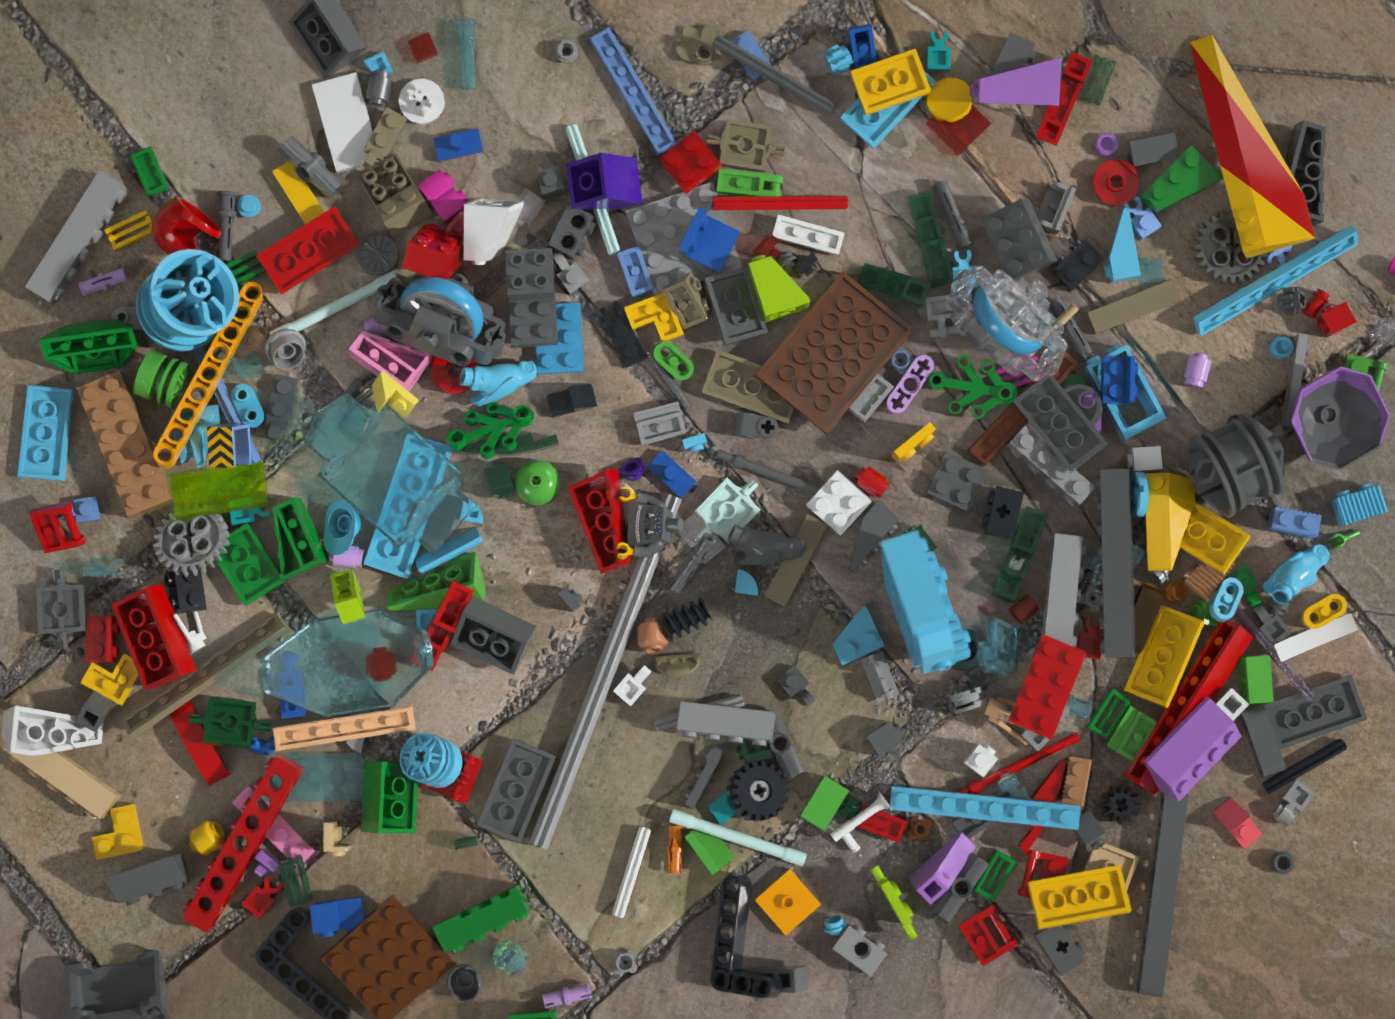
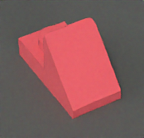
[1213,797,1262,849]

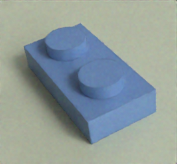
[731,30,772,82]
[617,246,654,298]

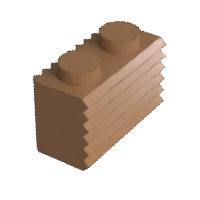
[1182,559,1235,601]
[1057,756,1092,807]

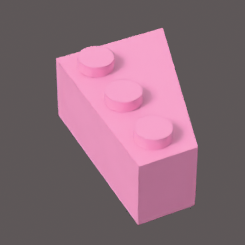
[348,331,433,391]

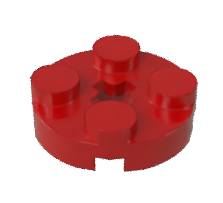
[1092,160,1139,207]
[431,357,477,395]

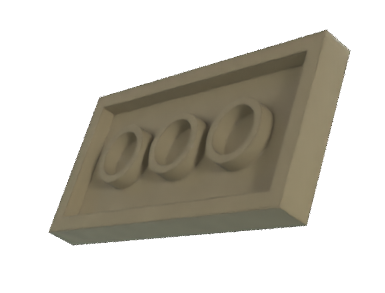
[701,349,794,425]

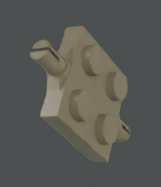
[706,119,785,173]

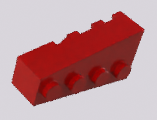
[567,468,631,574]

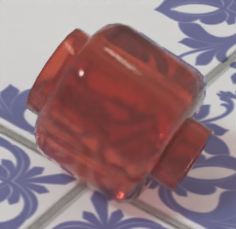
[365,647,397,682]

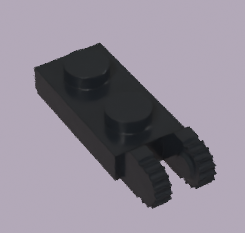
[599,301,647,368]

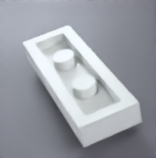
[772,215,845,256]

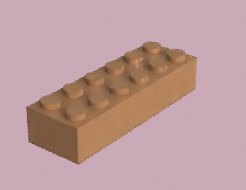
[76,370,176,519]

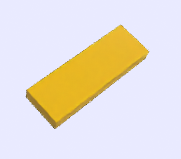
[272,161,325,224]

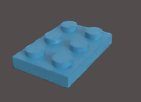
[536,303,584,375]

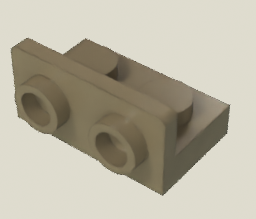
[662,272,712,329]

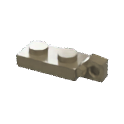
[363,107,407,170]

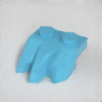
[172,405,220,468]

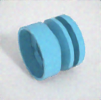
[400,732,462,788]

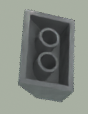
[289,0,367,78]
[105,853,190,906]

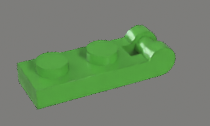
[717,169,783,196]

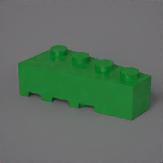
[432,884,531,954]

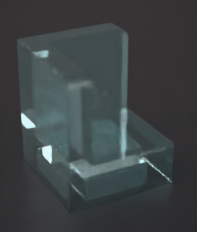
[231,350,267,383]

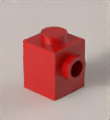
[1316,302,1357,338]

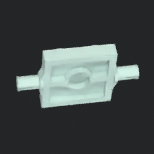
[695,478,761,544]

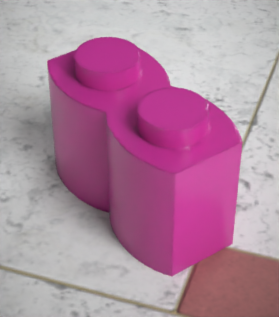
[417,169,469,224]

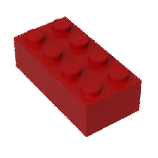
[111,584,197,691]

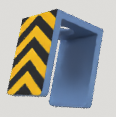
[207,423,252,468]

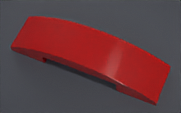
[1035,52,1093,146]
[170,700,231,786]

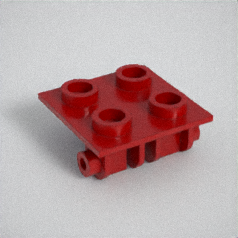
[423,751,484,804]

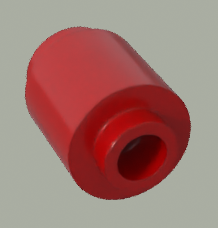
[855,466,890,499]

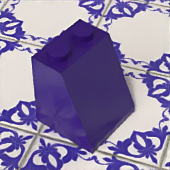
[566,153,643,210]

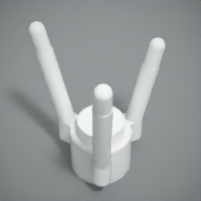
[173,611,207,654]

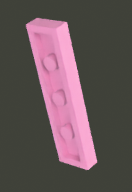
[232,785,316,868]

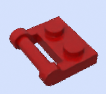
[29,500,86,554]
[1018,849,1069,898]
[958,903,1018,966]

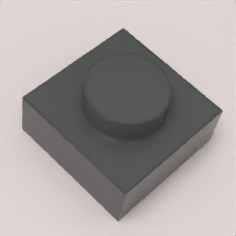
[558,588,581,612]

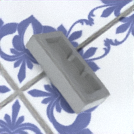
[848,374,894,423]

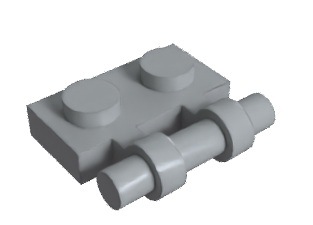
[924,292,976,339]

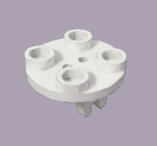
[399,78,445,126]

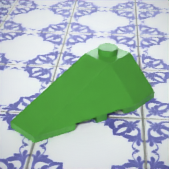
[387,551,485,611]

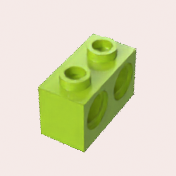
[330,568,366,624]

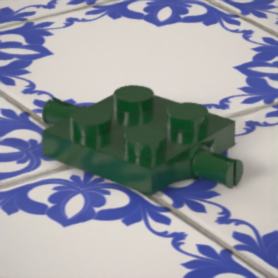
[189,697,271,749]

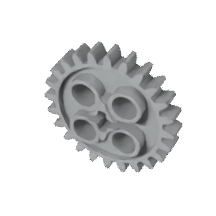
[153,504,230,577]

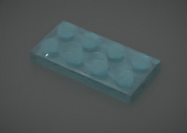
[268,753,363,802]

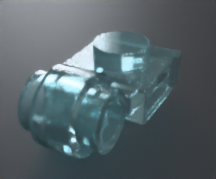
[997,772,1033,800]

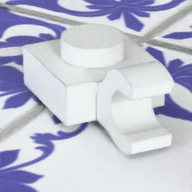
[613,666,652,706]

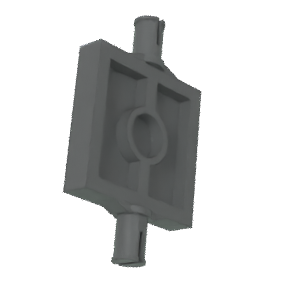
[36,570,86,649]

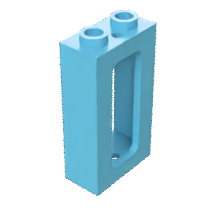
[1083,344,1167,442]

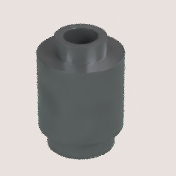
[365,70,392,106]

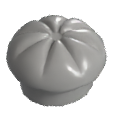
[265,328,306,370]

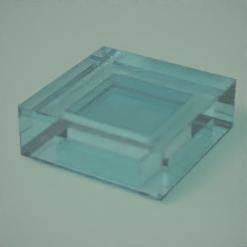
[1138,258,1163,284]

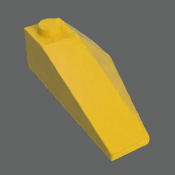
[1145,473,1196,571]

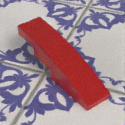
[411,581,474,671]
[1017,760,1066,853]

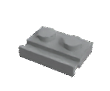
[633,402,687,446]

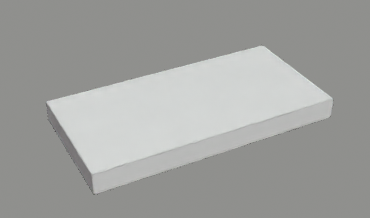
[312,72,379,173]

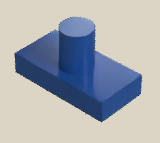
[433,128,484,162]
[647,450,697,499]

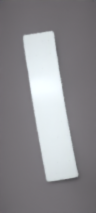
[1274,614,1358,662]

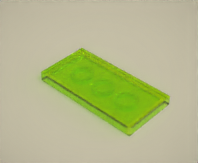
[172,462,269,520]

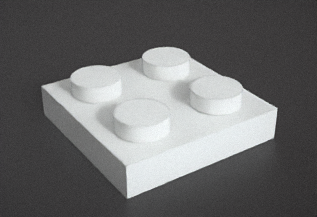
[806,470,872,536]

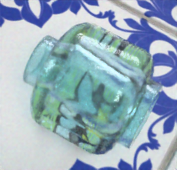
[493,940,528,975]

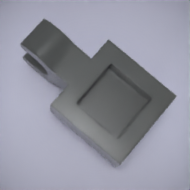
[1251,605,1291,647]
[777,666,815,706]

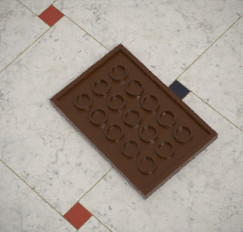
[755,271,914,435]

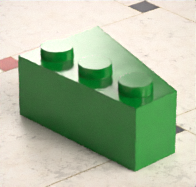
[1140,145,1223,215]

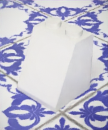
[464,198,524,265]

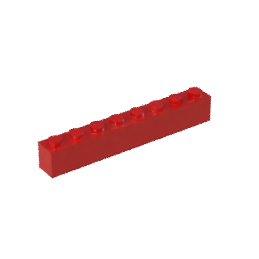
[1124,620,1253,795]

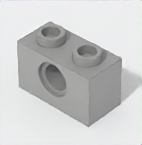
[832,924,887,977]

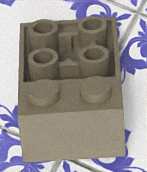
[357,154,432,238]

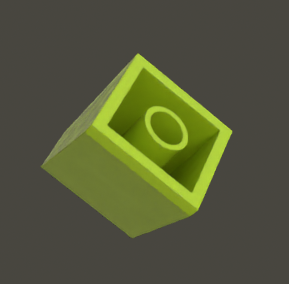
[748,255,810,323]

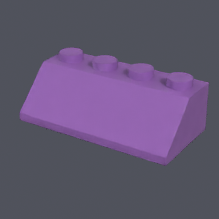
[1144,696,1242,801]

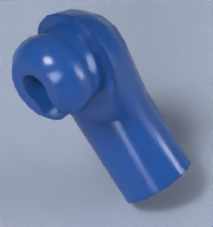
[249,736,275,756]

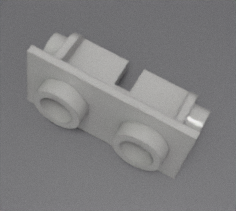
[861,651,900,703]

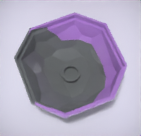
[1289,366,1390,470]

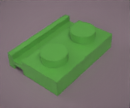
[1105,705,1157,762]

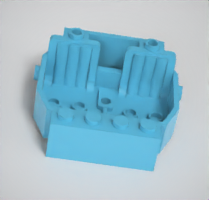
[881,531,971,674]

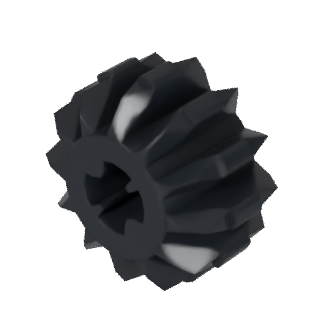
[1099,784,1140,825]

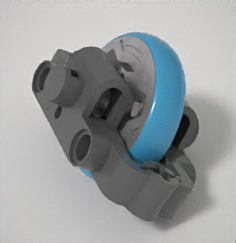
[374,273,506,366]

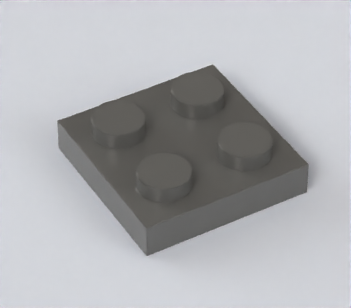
[926,451,988,513]

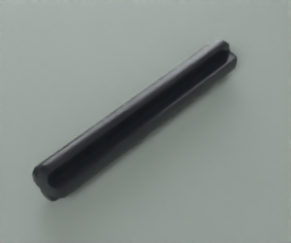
[1262,739,1347,794]

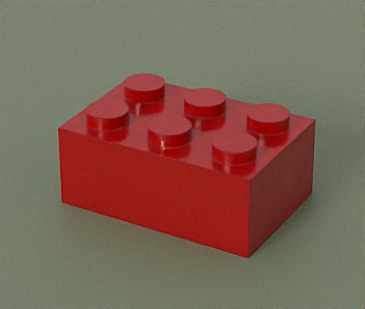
[402,224,464,280]

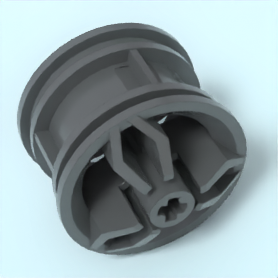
[1189,412,1285,518]

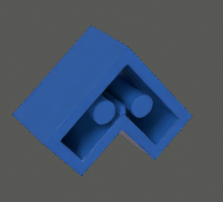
[310,896,366,937]

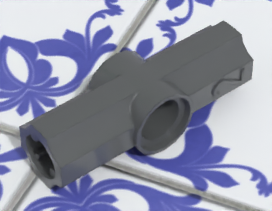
[278,136,343,199]
[768,708,804,780]
[932,853,989,923]

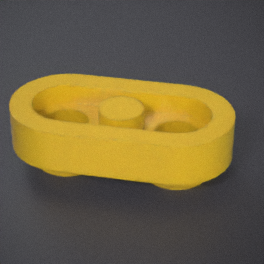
[1301,594,1347,629]

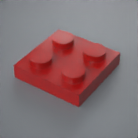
[658,131,722,194]

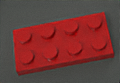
[256,206,360,295]
[1007,634,1087,740]

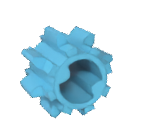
[824,44,853,75]

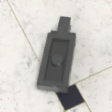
[265,374,299,440]

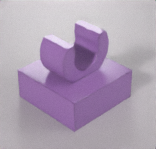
[254,850,283,877]

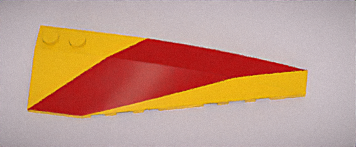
[1190,35,1316,258]

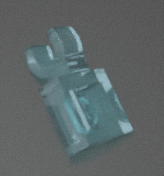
[83,559,126,577]

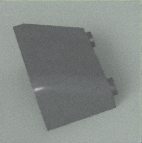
[65,949,170,1019]

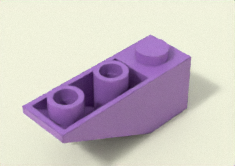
[908,831,976,905]

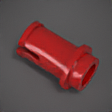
[1302,289,1330,320]

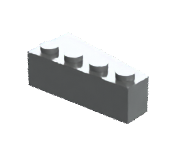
[1285,120,1325,226]

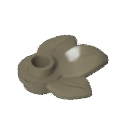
[676,23,718,66]

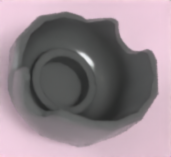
[447,964,483,1003]

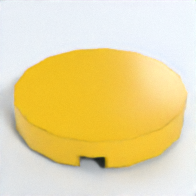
[927,78,973,122]

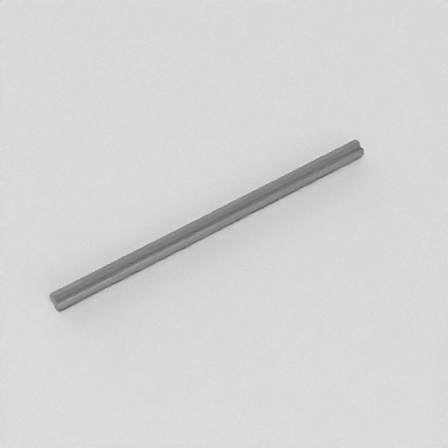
[529,493,682,849]

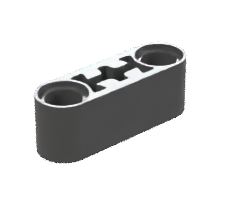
[1239,706,1286,778]

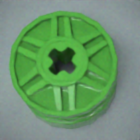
[134,349,190,409]

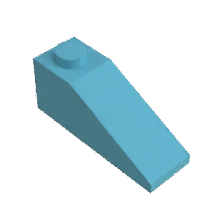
[1104,208,1141,284]

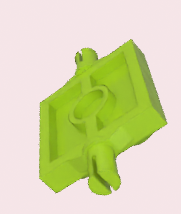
[870,865,918,941]

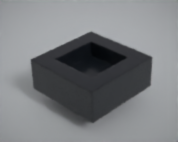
[794,253,818,279]

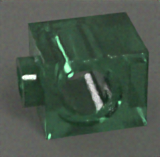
[484,462,515,500]

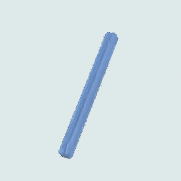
[193,345,261,465]

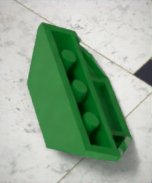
[39,318,138,374]

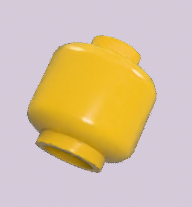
[189,821,225,856]

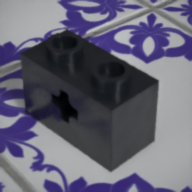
[982,486,1024,539]

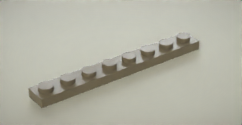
[120,612,288,739]

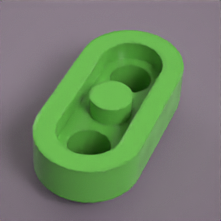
[654,340,694,380]

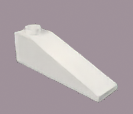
[2,706,104,756]

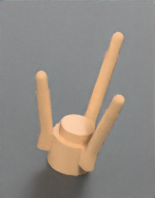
[984,697,1029,746]

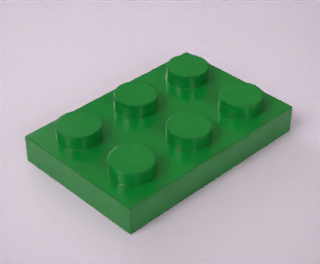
[216,523,286,607]

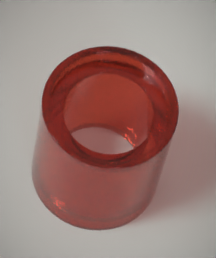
[1008,594,1040,625]

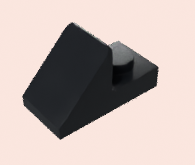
[547,384,598,418]

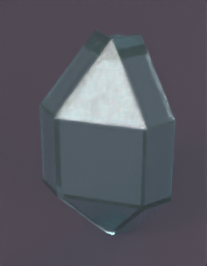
[260,609,434,717]

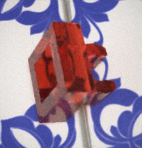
[752,234,782,260]

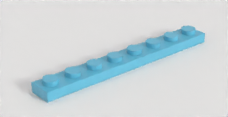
[1193,225,1358,336]
[890,786,1081,830]

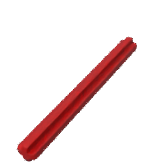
[712,196,849,210]

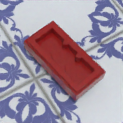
[857,804,907,843]

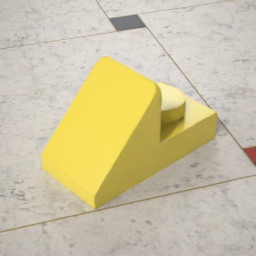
[372,370,419,418]

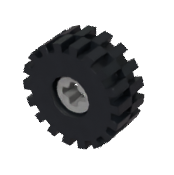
[726,761,789,822]

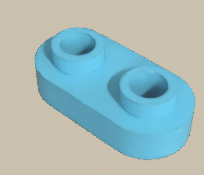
[231,384,266,429]
[1209,578,1243,622]

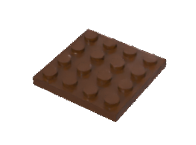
[320,894,455,1019]

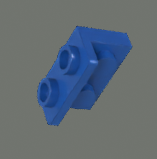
[1100,356,1138,405]

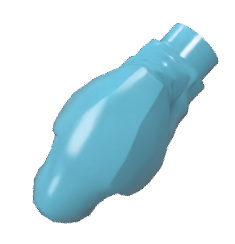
[460,361,537,407]
[1262,544,1330,605]

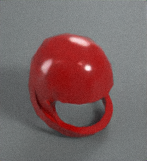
[151,196,222,255]

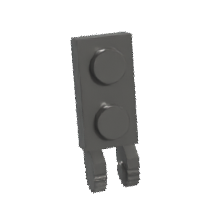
[684,747,723,809]

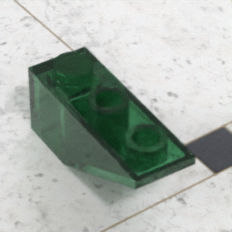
[857,263,931,310]

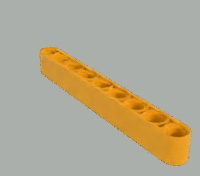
[153,282,263,469]

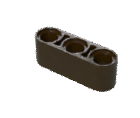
[1134,583,1165,654]

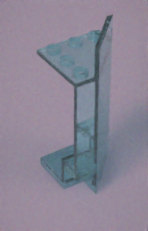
[304,393,477,555]

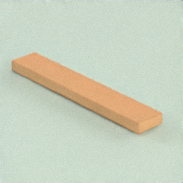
[272,706,416,751]

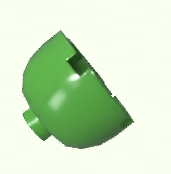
[515,460,561,506]

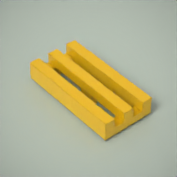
[105,210,152,251]

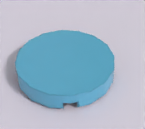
[1131,472,1149,518]

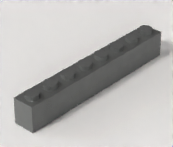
[1096,469,1135,659]

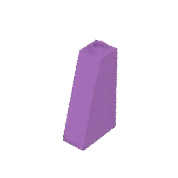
[970,58,1062,106]

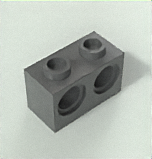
[548,204,596,260]

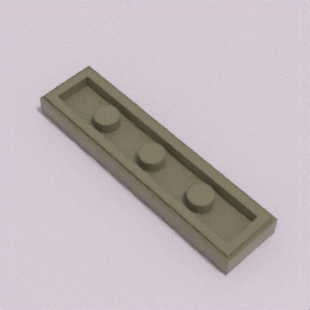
[1086,279,1181,335]
[764,514,828,607]

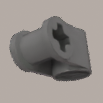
[733,412,779,439]

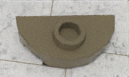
[653,654,700,677]

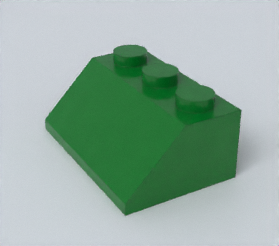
[361,761,418,833]

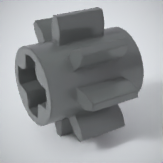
[1277,287,1306,315]

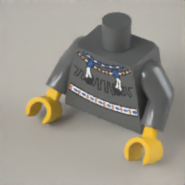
[616,487,683,560]

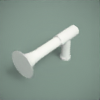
[830,790,892,853]

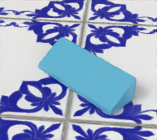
[415,527,483,574]

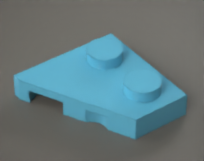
[832,605,884,665]

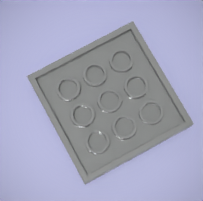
[625,182,743,296]

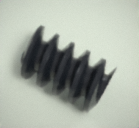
[661,597,712,642]

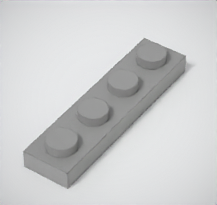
[1281,333,1310,428]

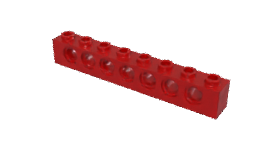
[182,754,305,933]

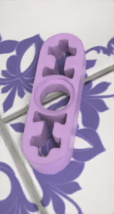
[886,355,934,415]

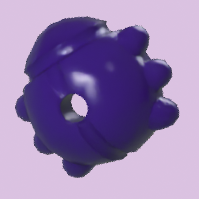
[618,458,646,481]

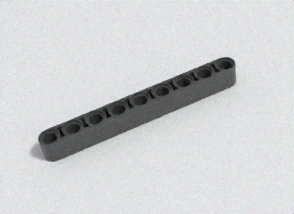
[1137,792,1189,997]

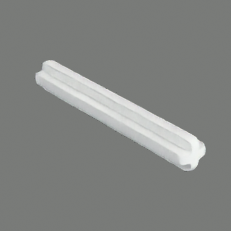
[612,826,651,918]

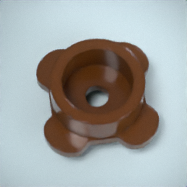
[908,817,933,842]

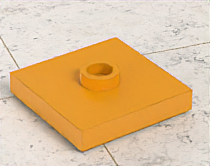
[755,869,821,935]

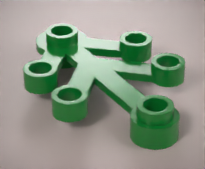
[928,355,1017,419]
[447,402,534,459]

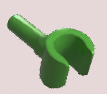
[1327,530,1360,551]

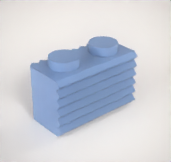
[1266,506,1322,539]

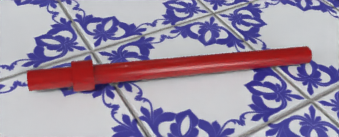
[954,732,1080,794]

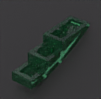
[907,190,954,288]
[462,432,560,456]
[991,506,1048,604]

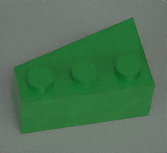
[273,497,329,581]

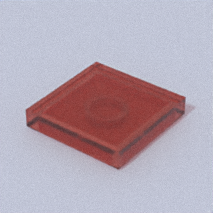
[926,104,991,156]

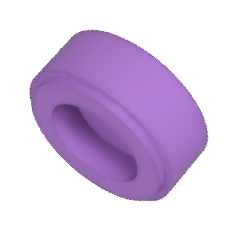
[1095,133,1119,157]

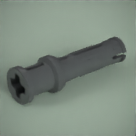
[216,191,238,262]

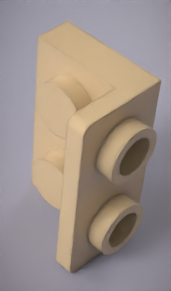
[324,821,351,856]

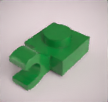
[1225,565,1262,608]

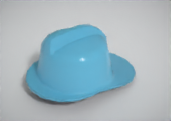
[324,500,361,556]

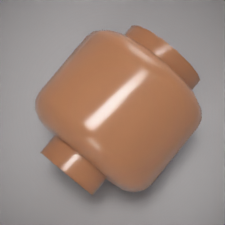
[637,618,668,654]

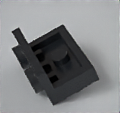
[164,569,207,615]

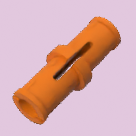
[666,825,685,874]

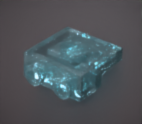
[977,617,1018,678]

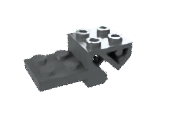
[505,248,558,348]

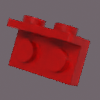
[85,615,120,663]

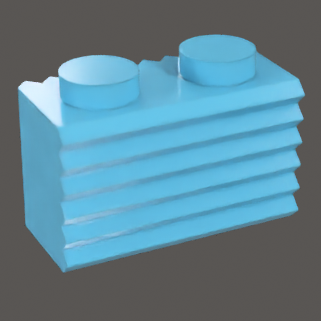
[1331,483,1388,527]

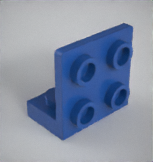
[679,207,740,273]

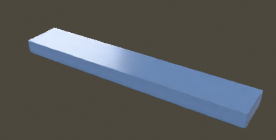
[589,27,677,157]

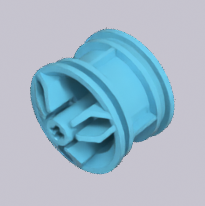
[136,249,239,351]

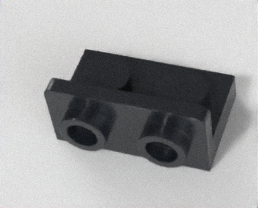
[1052,237,1105,292]

